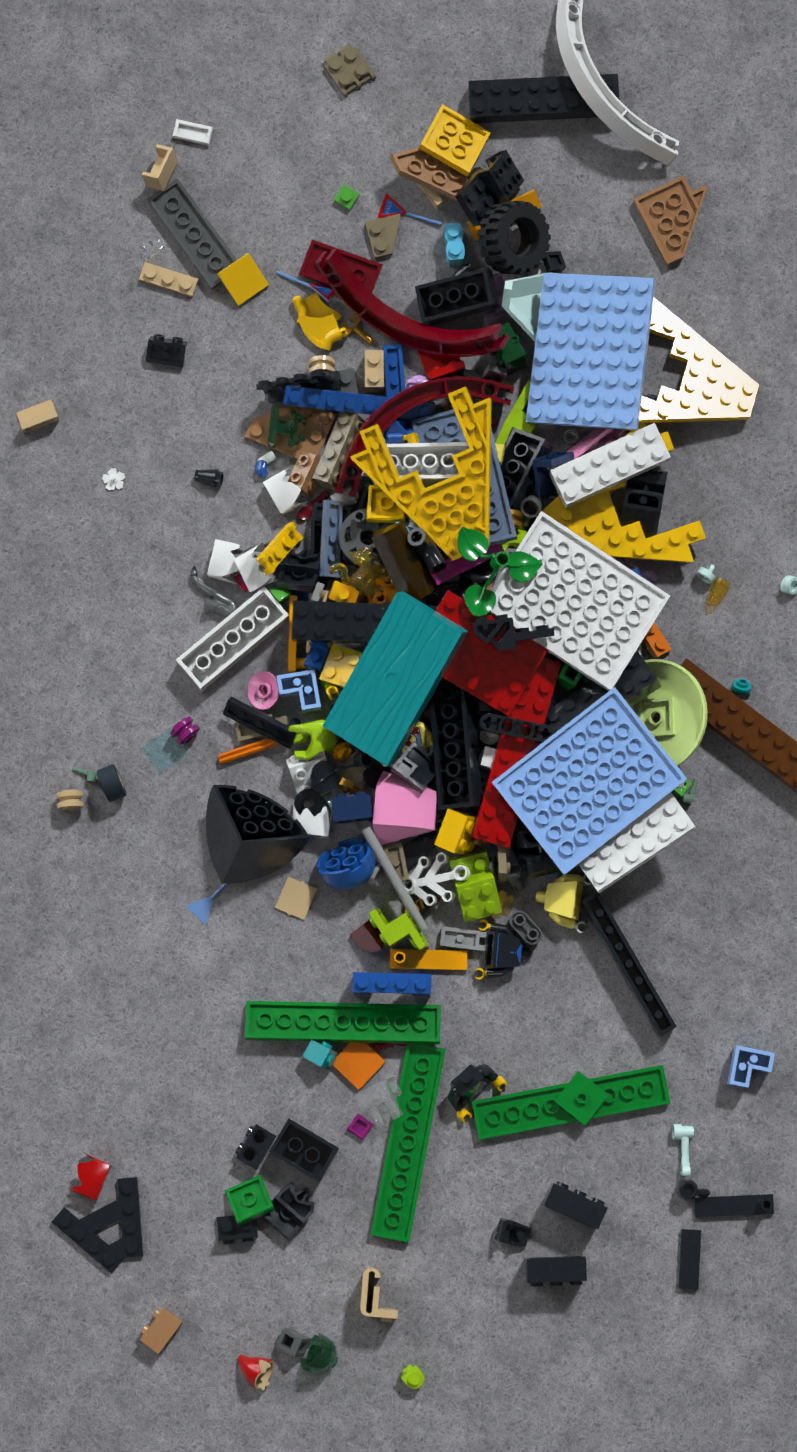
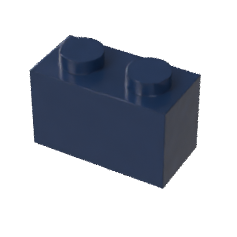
[331,792,373,824]

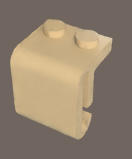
[360,1267,398,1322]

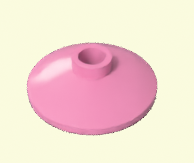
[247,671,279,710]

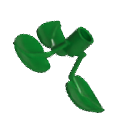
[457,527,543,617]

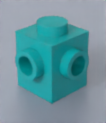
[302,1040,337,1070]

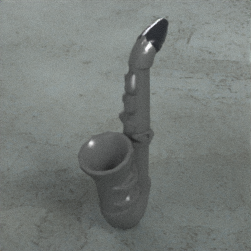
[190,566,238,617]

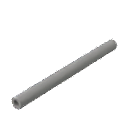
[362,827,428,932]

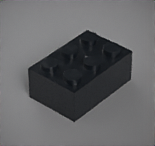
[269,1118,339,1182]
[542,1181,608,1229]
[525,1256,587,1287]

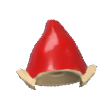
[238,1355,275,1391]

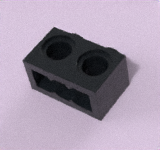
[235,1124,276,1170]

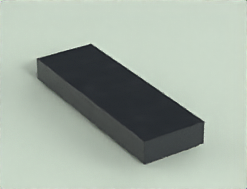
[678,1229,701,1290]

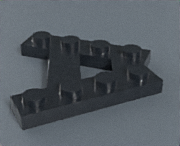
[52,1177,143,1273]

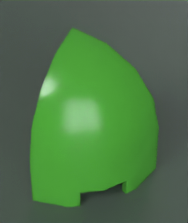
[268,587,295,606]

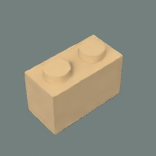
[365,350,384,392]

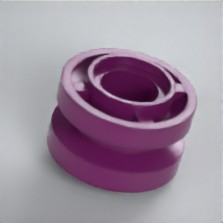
[170,716,200,745]

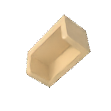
[142,144,178,191]

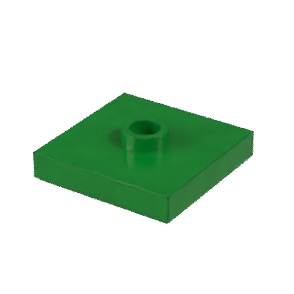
[554,1071,609,1126]
[225,1175,275,1226]

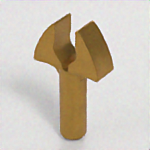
[343,316,374,345]
[337,778,371,796]

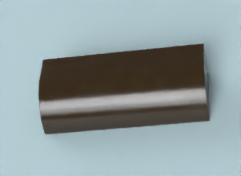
[371,521,435,600]

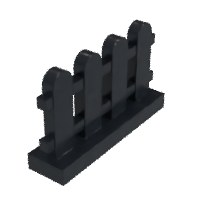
[256,370,341,403]

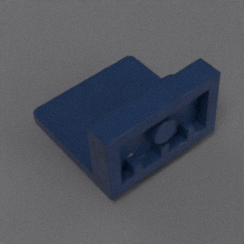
[533,452,574,497]

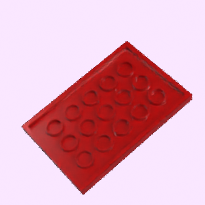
[436,590,548,716]

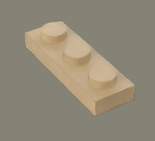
[139,262,199,298]

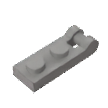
[440,926,487,952]

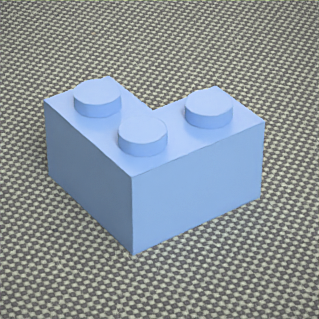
[277,669,321,713]
[727,1045,775,1088]

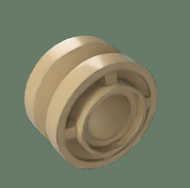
[309,355,335,374]
[56,789,84,811]

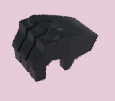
[495,1218,531,1247]

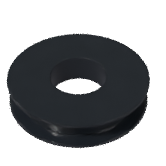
[294,789,324,816]

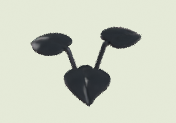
[310,735,394,793]

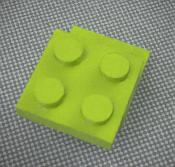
[449,849,502,922]
[369,909,430,950]

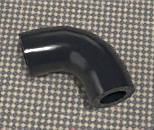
[407,528,447,574]

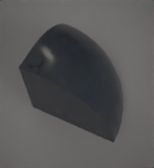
[206,785,310,884]

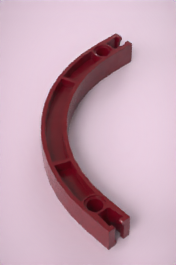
[315,248,510,357]
[334,376,515,497]

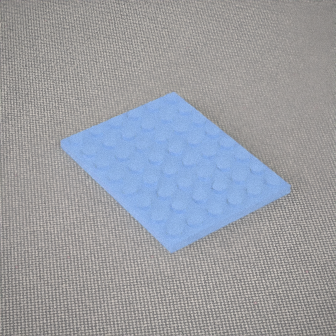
[526,273,656,430]
[492,687,687,875]

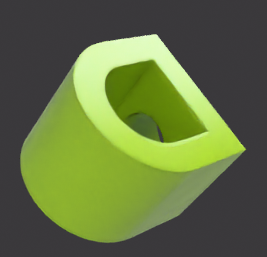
[400,1364,424,1389]

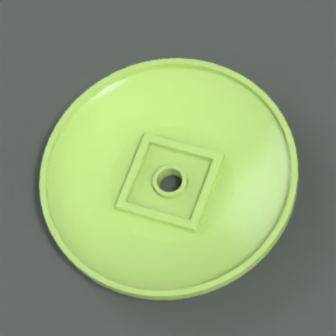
[631,659,708,766]

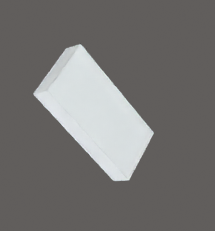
[172,119,213,146]

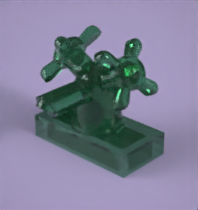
[267,406,307,448]

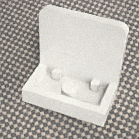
[286,751,333,795]

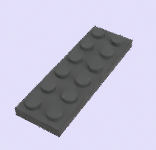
[147,178,237,290]

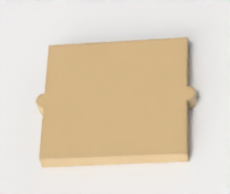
[275,877,317,920]

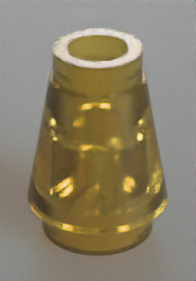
[707,577,731,606]

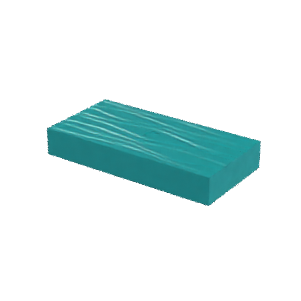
[323,591,468,766]

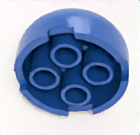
[317,838,376,891]

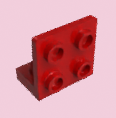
[418,351,466,380]

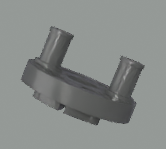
[339,509,393,567]

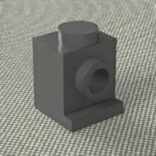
[276,1328,312,1357]

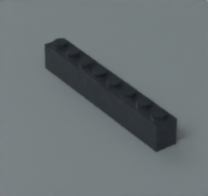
[581,892,677,1037]

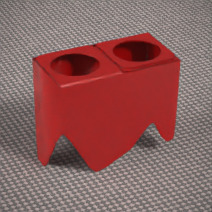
[68,1152,111,1200]

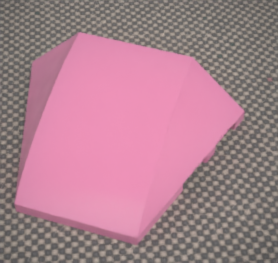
[373,771,437,846]

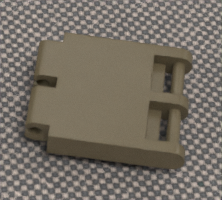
[324,44,376,97]

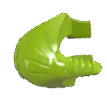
[288,720,338,761]

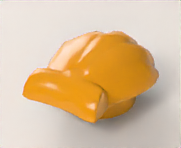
[333,742,352,762]

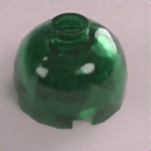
[301,1333,338,1375]

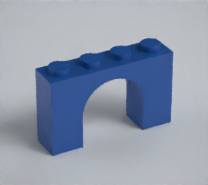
[353,972,432,996]

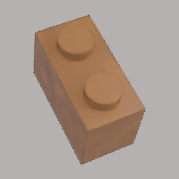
[140,1307,183,1354]

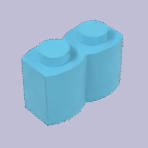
[444,223,465,266]

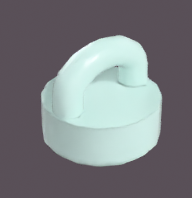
[696,564,715,584]
[780,575,797,595]

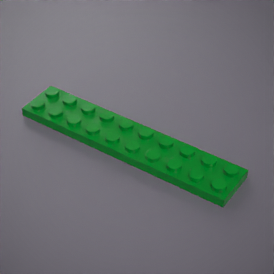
[245,1001,441,1044]
[371,1044,446,1242]
[471,1065,670,1140]

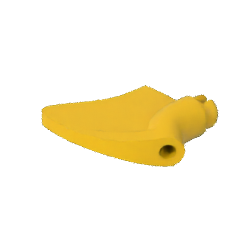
[292,292,341,325]
[298,314,348,351]

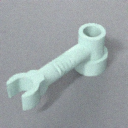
[672,1124,694,1176]

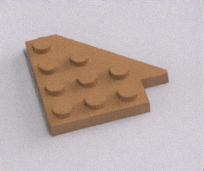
[390,147,472,202]
[633,175,707,266]
[244,405,337,460]

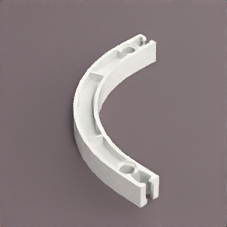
[556,0,679,165]

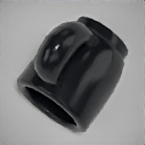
[676,1179,711,1200]

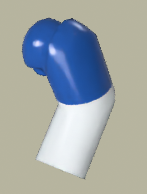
[255,451,276,478]

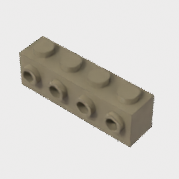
[312,411,365,490]

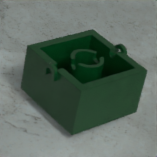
[490,322,526,377]

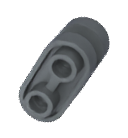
[508,911,542,947]

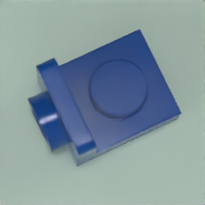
[303,642,330,672]

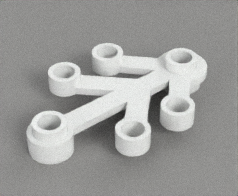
[402,852,470,906]

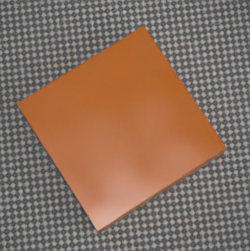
[333,1042,385,1090]

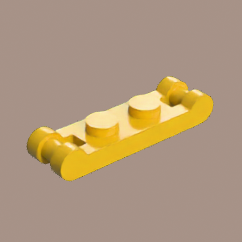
[256,522,303,575]

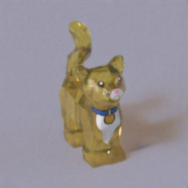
[329,547,392,599]

